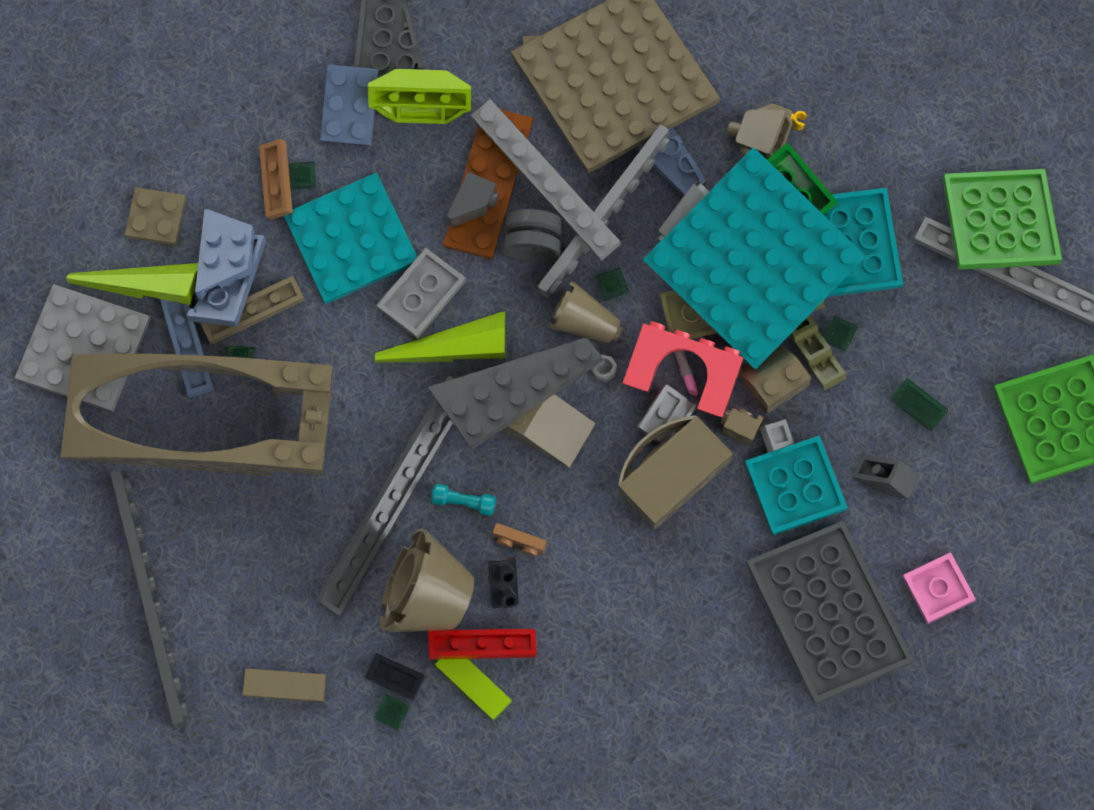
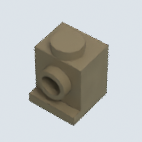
[721,408,764,447]

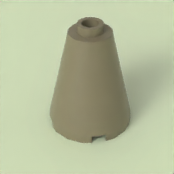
[547,281,623,344]

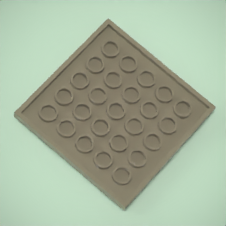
[511,0,720,174]

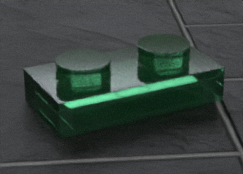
[890,378,949,432]

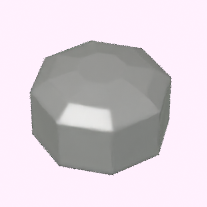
[591,355,617,382]

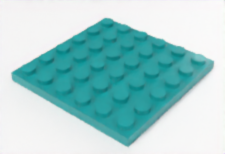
[643,147,866,370]

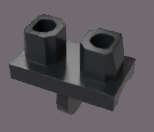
[488,557,519,609]

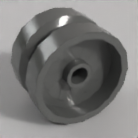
[503,209,563,263]

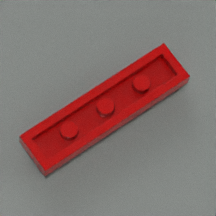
[427,629,537,660]

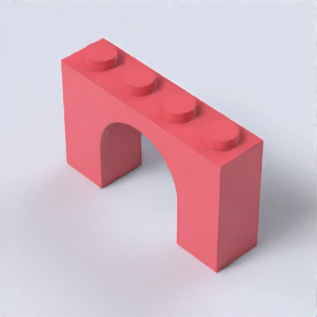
[623,321,744,418]

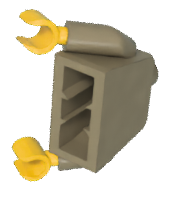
[727,104,807,160]

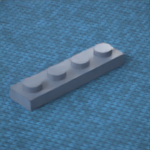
[160,299,214,398]

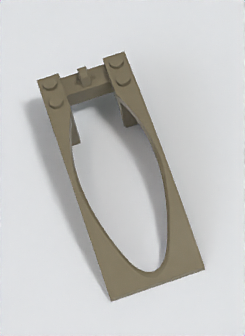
[60,354,333,477]

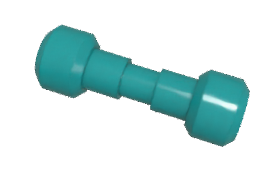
[431,483,496,516]

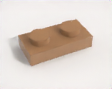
[493,523,547,557]

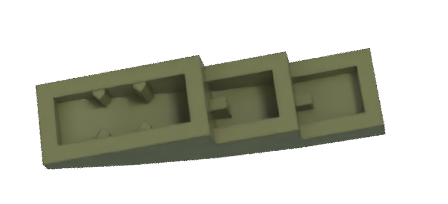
[788,315,847,391]

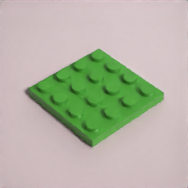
[942,169,1062,270]
[993,355,1094,485]

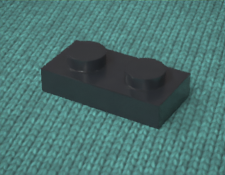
[365,653,425,701]

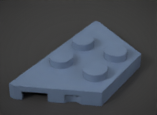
[195,209,255,298]

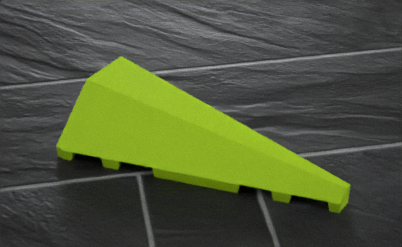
[66,263,198,305]
[375,311,505,363]

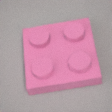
[902,552,976,624]

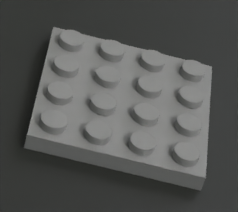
[15,284,151,413]

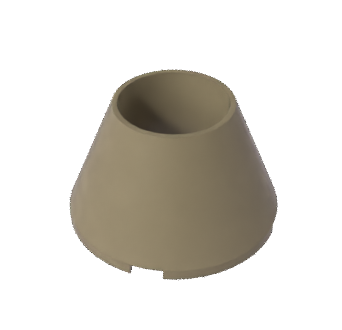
[379,529,474,632]

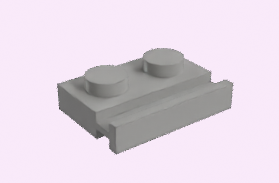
[636,384,697,444]

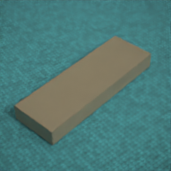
[243,669,327,703]

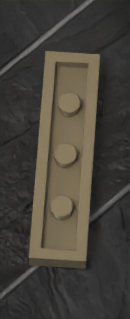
[200,276,305,345]

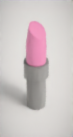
[674,351,698,396]

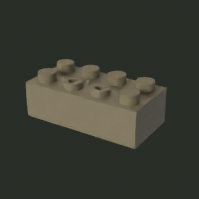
[618,416,733,531]

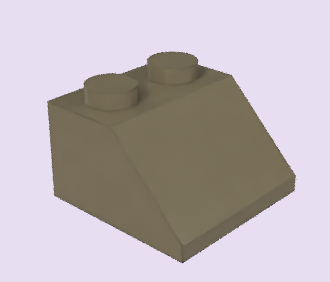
[738,345,811,414]

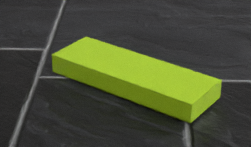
[435,659,512,721]

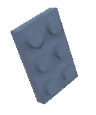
[320,65,379,146]

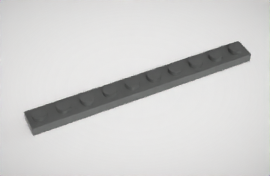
[315,376,455,616]
[110,469,189,729]

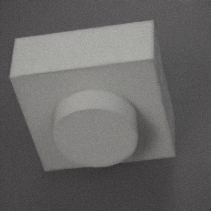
[760,419,794,453]

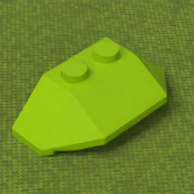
[368,69,471,124]

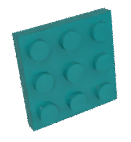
[745,435,848,536]

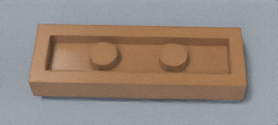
[259,139,293,220]

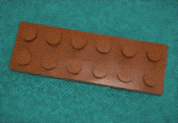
[443,109,533,260]

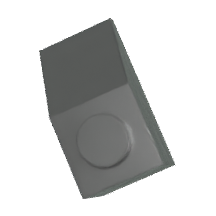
[446,172,499,227]
[852,454,919,499]

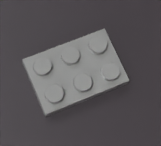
[377,248,466,339]

